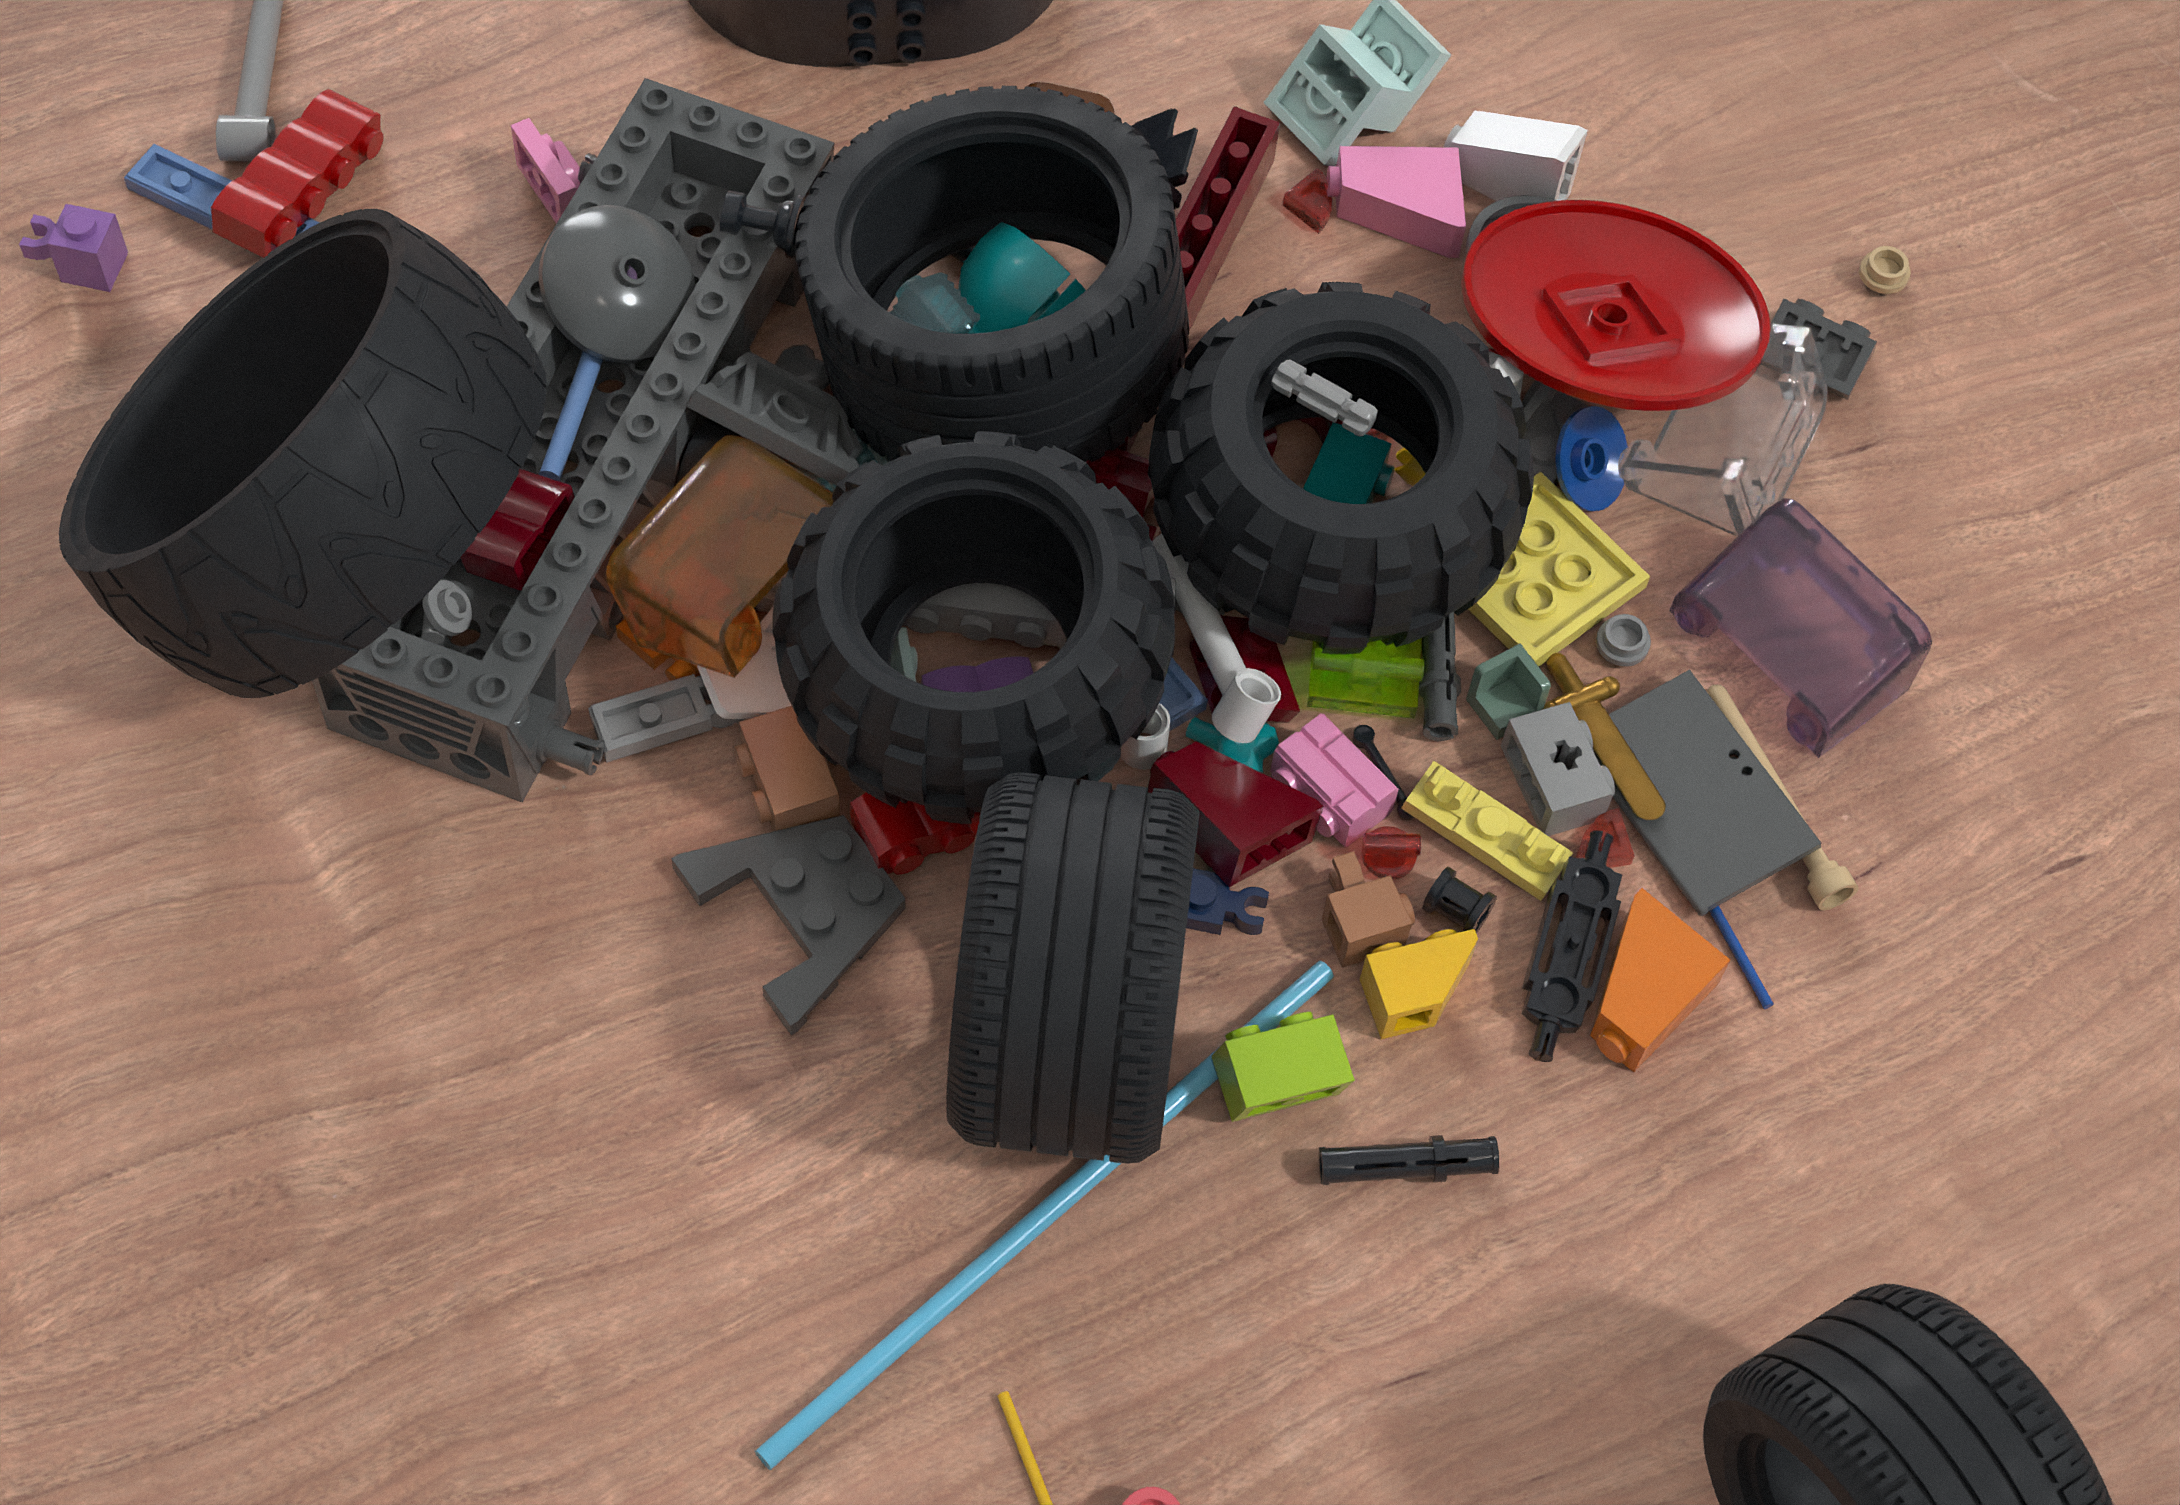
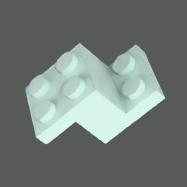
[1263,0,1451,166]

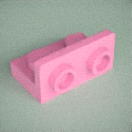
[511,118,580,224]

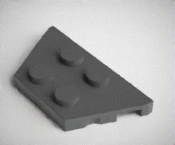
[685,351,863,485]

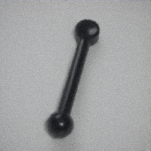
[1352,725,1415,820]

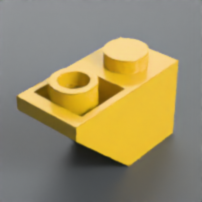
[1359,929,1478,1040]

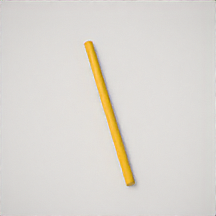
[997,1391,1053,1505]

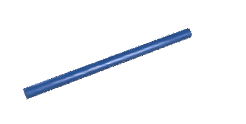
[1709,906,1774,1009]

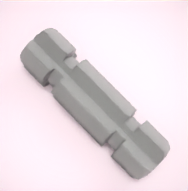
[1271,360,1378,436]

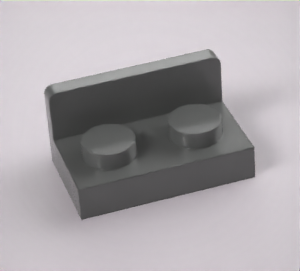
[1762,299,1877,400]

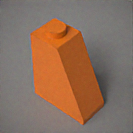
[1590,888,1730,1072]

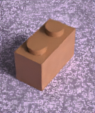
[733,706,840,832]

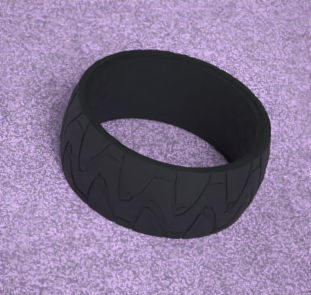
[59,209,547,698]

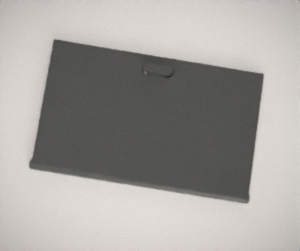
[1592,669,1822,916]

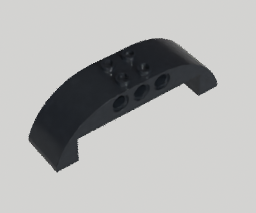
[688,0,1053,67]

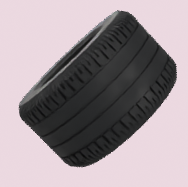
[946,772,1200,1164]
[1703,1284,2114,1505]

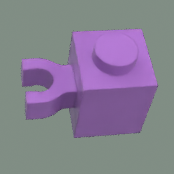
[19,204,128,292]

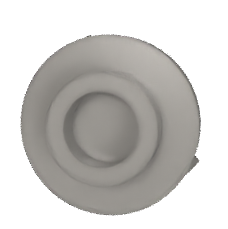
[421,580,472,644]

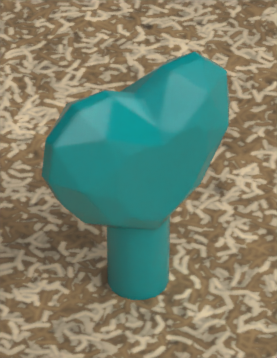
[1186,717,1279,773]

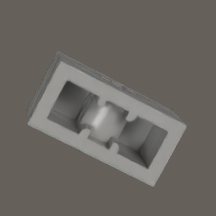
[1501,702,1615,836]

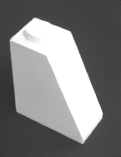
[1444,111,1588,201]

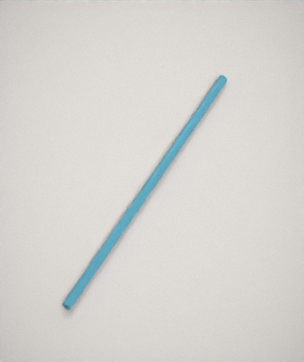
[755,960,1334,1470]

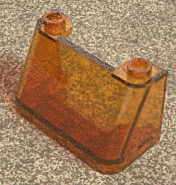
[606,435,833,678]

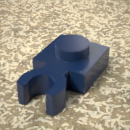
[1186,868,1269,935]

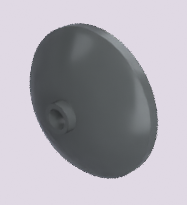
[539,205,695,363]

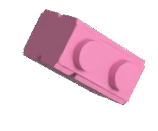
[1270,714,1399,847]

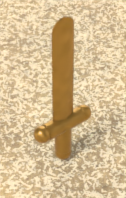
[1542,653,1666,820]

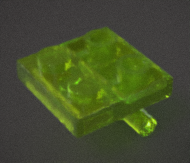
[1307,639,1424,719]

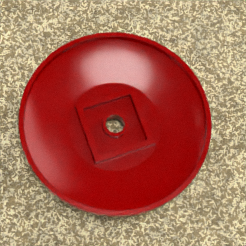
[1461,200,1771,411]

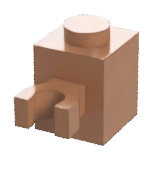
[1321,851,1415,968]

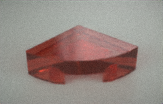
[1282,168,1333,234]
[1576,808,1635,868]

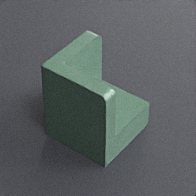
[1466,643,1551,740]

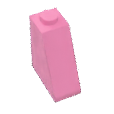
[1327,146,1466,258]

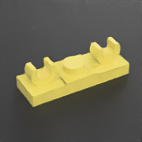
[1401,761,1573,901]

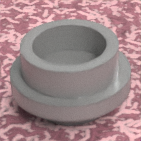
[1596,614,1651,666]

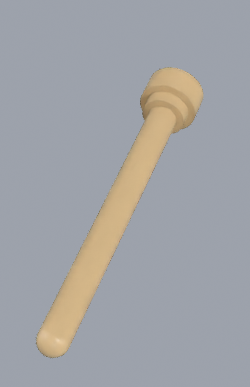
[1706,685,1858,910]

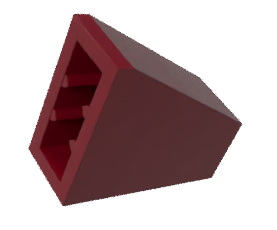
[1148,742,1324,887]

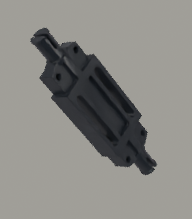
[1522,830,1623,1062]

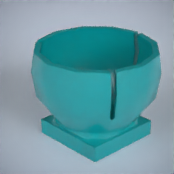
[925,222,1086,334]

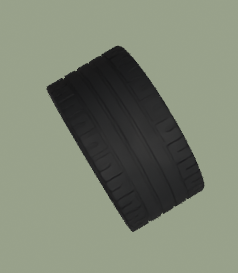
[795,86,1189,462]

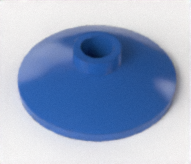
[1555,406,1629,511]

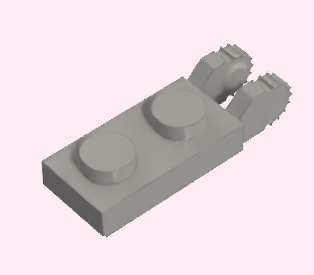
[588,674,745,763]

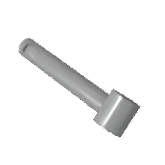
[216,0,284,162]

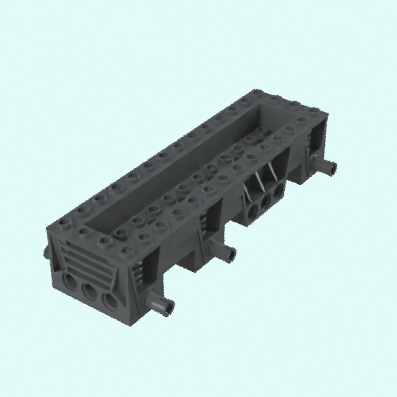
[312,78,835,803]

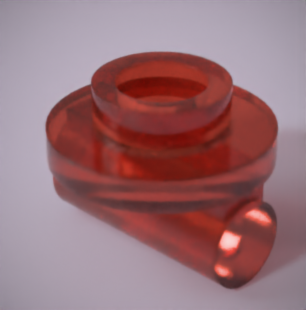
[1361,826,1421,880]

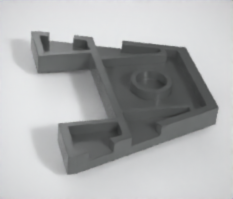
[671,815,906,1035]

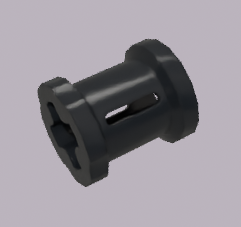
[1422,867,1497,933]

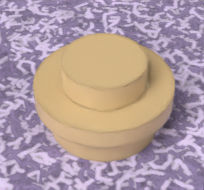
[1859,246,1911,294]

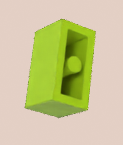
[1211,1012,1355,1122]

